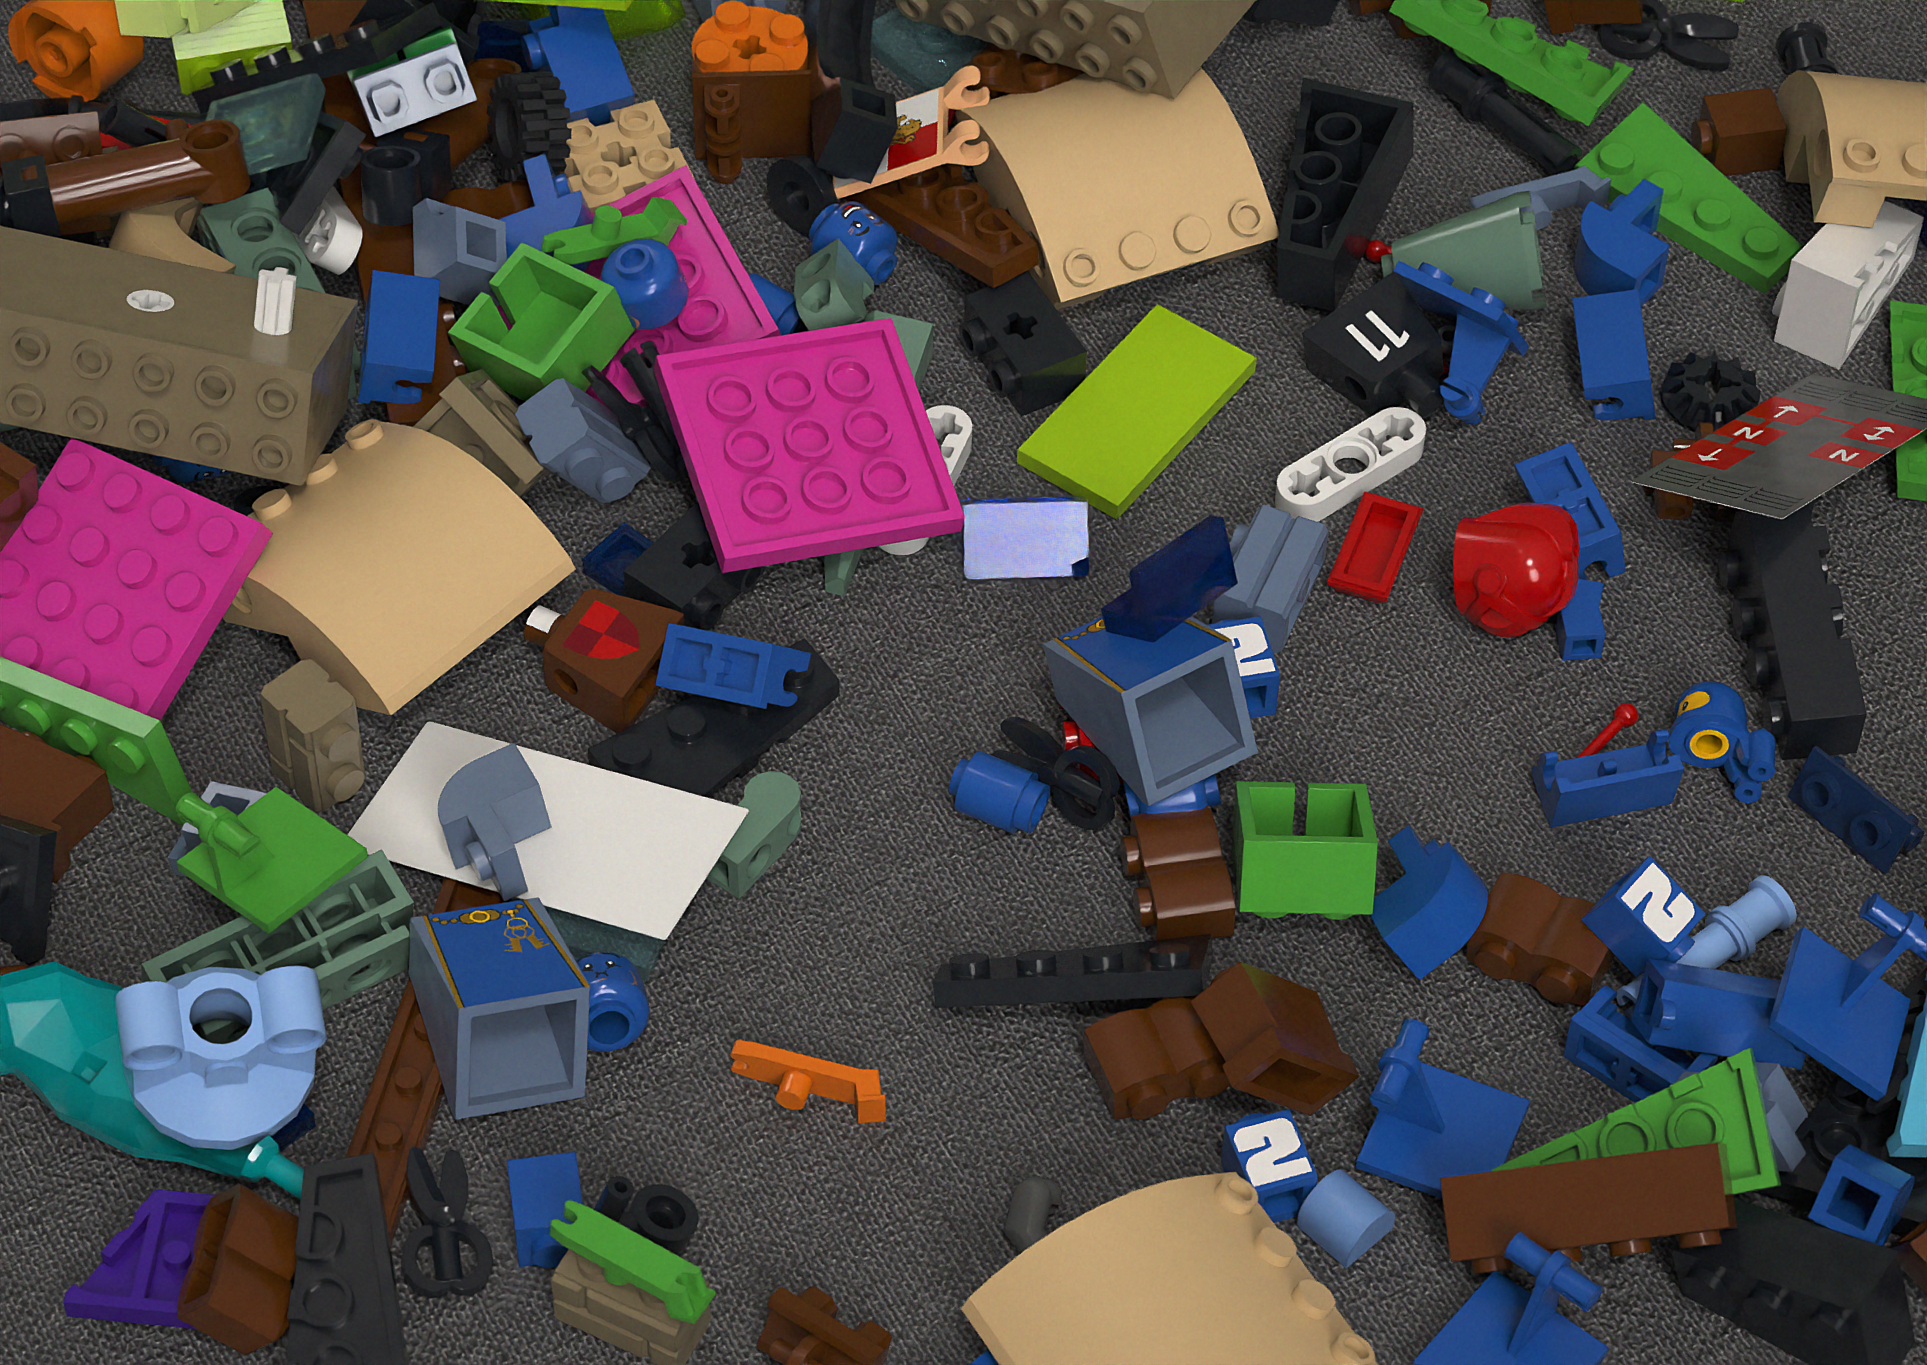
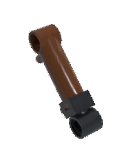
[357,58,522,226]
[0,119,251,238]

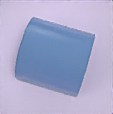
[1296,1169,1395,1269]

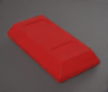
[1327,491,1423,604]

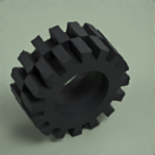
[487,71,572,181]

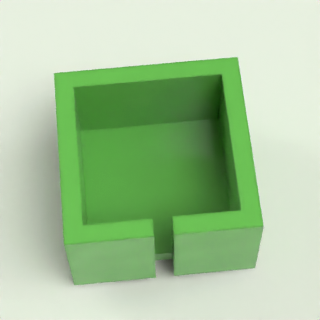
[448,242,635,402]
[1232,781,1378,920]

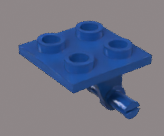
[1393,261,1529,425]
[1768,893,1927,1101]
[1355,1019,1530,1199]
[1412,1232,1609,1365]

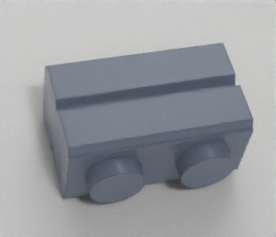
[515,378,650,503]
[1205,505,1329,653]

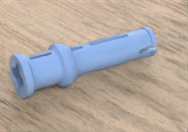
[1616,875,1797,1020]

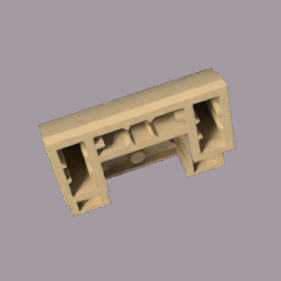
[955,67,1279,310]
[1778,70,1927,227]
[223,419,576,715]
[961,1172,1378,1365]

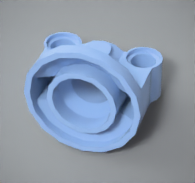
[115,966,327,1150]

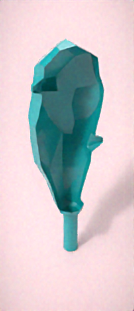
[0,961,304,1200]

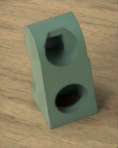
[794,238,874,331]
[706,771,801,899]

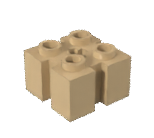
[560,99,695,213]

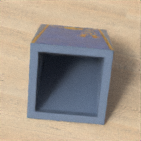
[1043,593,1258,806]
[409,897,590,1120]

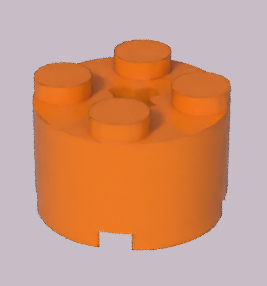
[8,0,144,102]
[692,0,808,73]

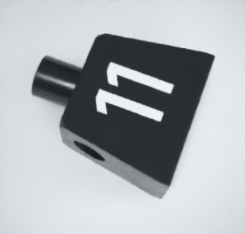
[1302,272,1444,417]

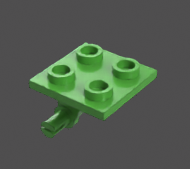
[176,787,368,934]

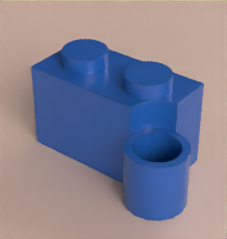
[521,5,635,127]

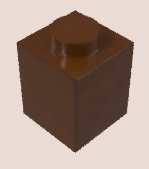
[1691,87,1787,176]

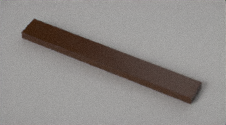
[345,877,511,1247]

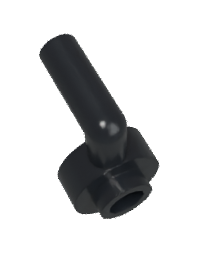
[594,1176,699,1255]

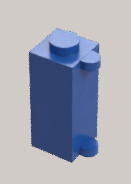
[1631,958,1806,1069]

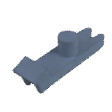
[1469,166,1611,230]

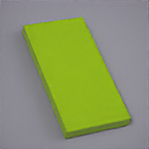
[1017,304,1257,519]

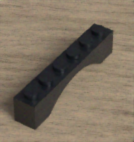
[803,0,898,184]

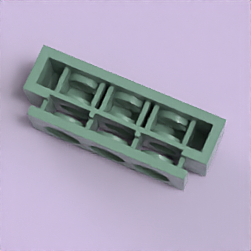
[197,188,361,399]
[141,849,414,1044]

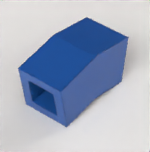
[1555,579,1606,661]

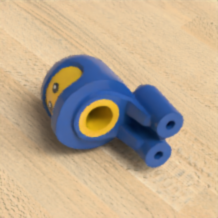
[1668,681,1775,803]

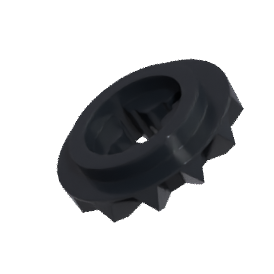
[1662,350,1761,432]

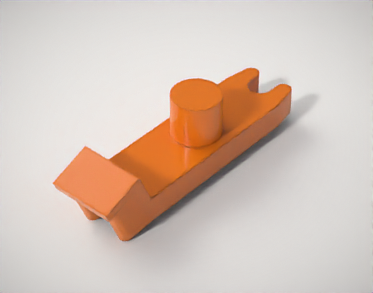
[730,1040,886,1124]

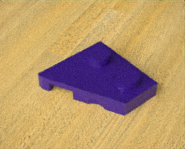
[63,1189,216,1329]

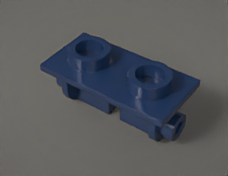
[1788,746,1925,874]

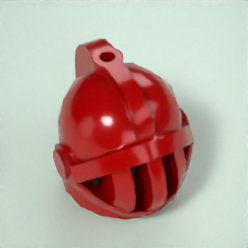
[1453,502,1580,638]

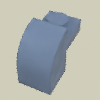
[438,743,552,901]

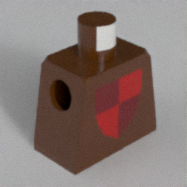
[524,588,684,733]

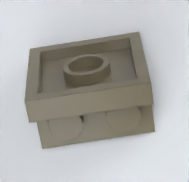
[413,369,552,498]

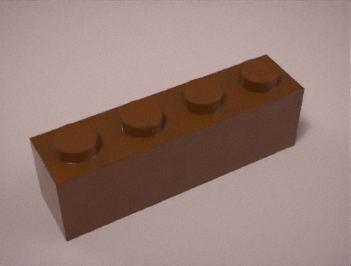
[1440,1143,1738,1274]

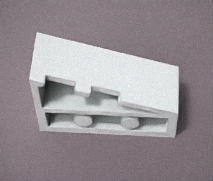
[1772,200,1924,370]

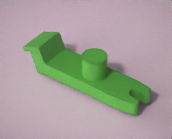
[541,197,688,265]
[549,1200,716,1324]

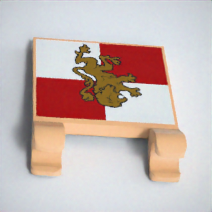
[833,66,990,199]

